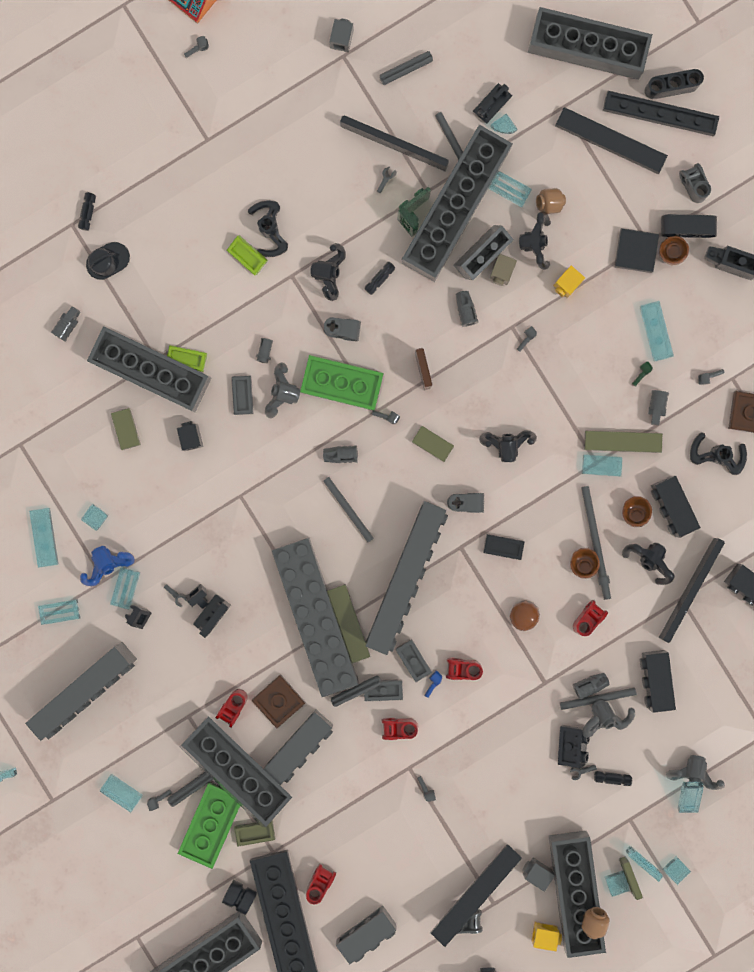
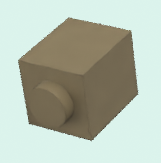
[490,254,517,286]

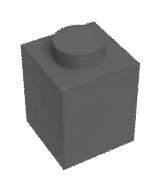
[329,18,354,53]
[523,858,555,892]

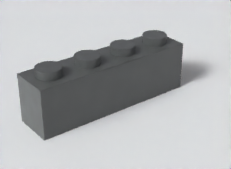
[264,709,333,785]

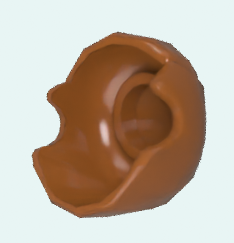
[659,236,689,265]
[622,496,652,527]
[570,548,600,579]
[510,600,540,631]

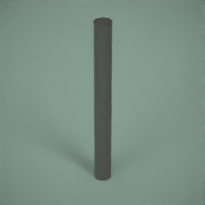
[435,112,463,160]
[323,477,374,542]
[560,687,637,710]

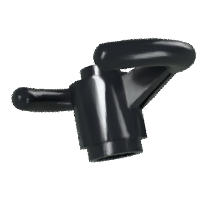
[248,200,288,257]
[519,211,551,270]
[310,243,346,301]
[479,430,537,462]
[690,432,747,475]
[622,543,675,585]

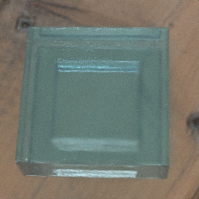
[81,504,109,531]
[663,856,691,885]
[605,871,630,897]

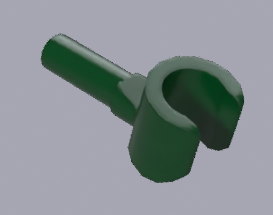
[632,361,653,387]

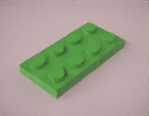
[300,355,384,411]
[177,782,240,869]

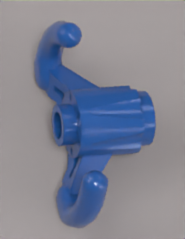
[80,546,135,587]

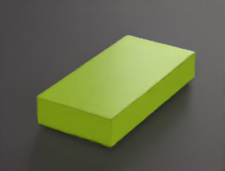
[226,235,268,275]
[167,345,207,372]

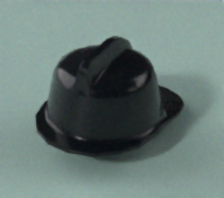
[86,242,130,280]

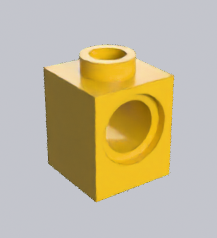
[553,265,585,298]
[531,922,562,952]

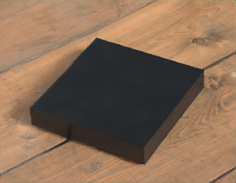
[615,228,659,273]

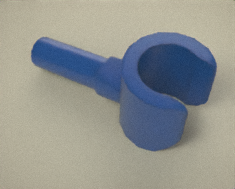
[424,671,442,698]

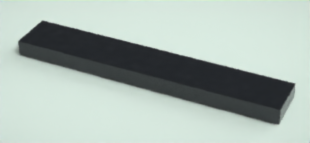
[603,91,720,137]
[555,107,668,174]
[340,115,449,171]
[659,538,725,643]
[430,844,522,947]

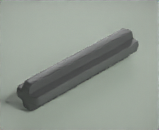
[380,51,433,85]
[331,676,382,707]
[167,772,213,807]

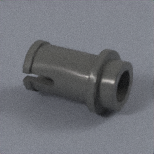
[256,338,273,363]

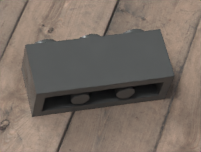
[454,225,514,280]
[336,905,396,965]

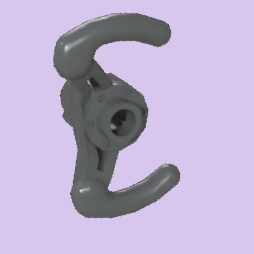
[265,362,300,419]
[582,700,635,738]
[666,755,725,790]

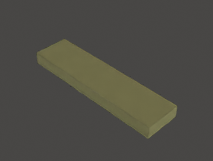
[584,431,663,453]
[328,584,371,663]

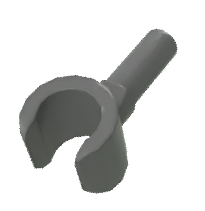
[184,36,209,58]
[377,166,397,193]
[517,326,537,352]
[698,369,725,385]
[372,411,400,424]
[164,584,187,607]
[570,765,597,780]
[417,776,436,802]
[147,789,172,811]

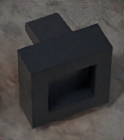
[186,584,209,609]
[125,605,152,629]

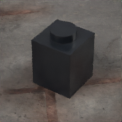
[177,421,203,451]

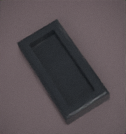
[483,534,525,560]

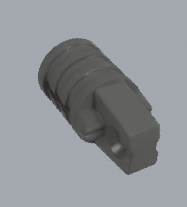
[456,291,479,327]
[51,306,80,342]
[648,390,669,426]
[323,445,358,463]
[573,673,610,700]

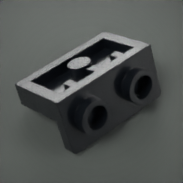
[193,594,231,638]
[558,725,590,768]

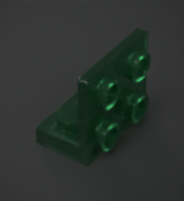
[397,187,431,237]

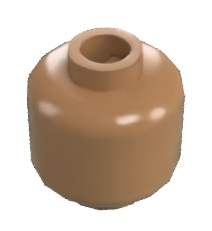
[536,188,566,214]
[582,907,610,939]

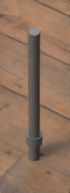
[581,486,611,600]

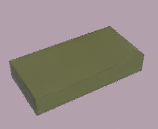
[111,408,141,450]
[412,426,454,462]
[234,820,276,847]
[619,856,643,900]

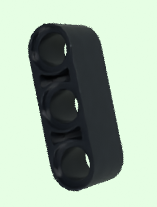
[645,69,704,99]
[661,214,717,238]

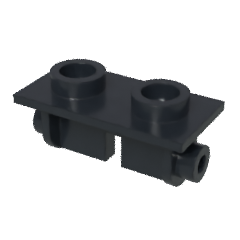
[473,83,513,124]

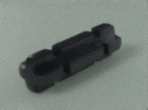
[78,192,96,231]
[365,262,395,295]
[594,771,632,786]

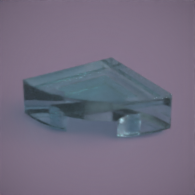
[490,114,517,134]
[0,767,17,782]

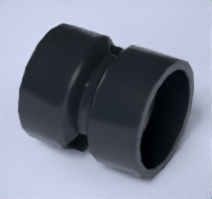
[222,880,257,915]

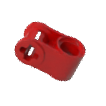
[573,600,608,636]
[446,658,483,680]
[215,689,248,728]
[381,718,418,740]
[306,863,336,905]

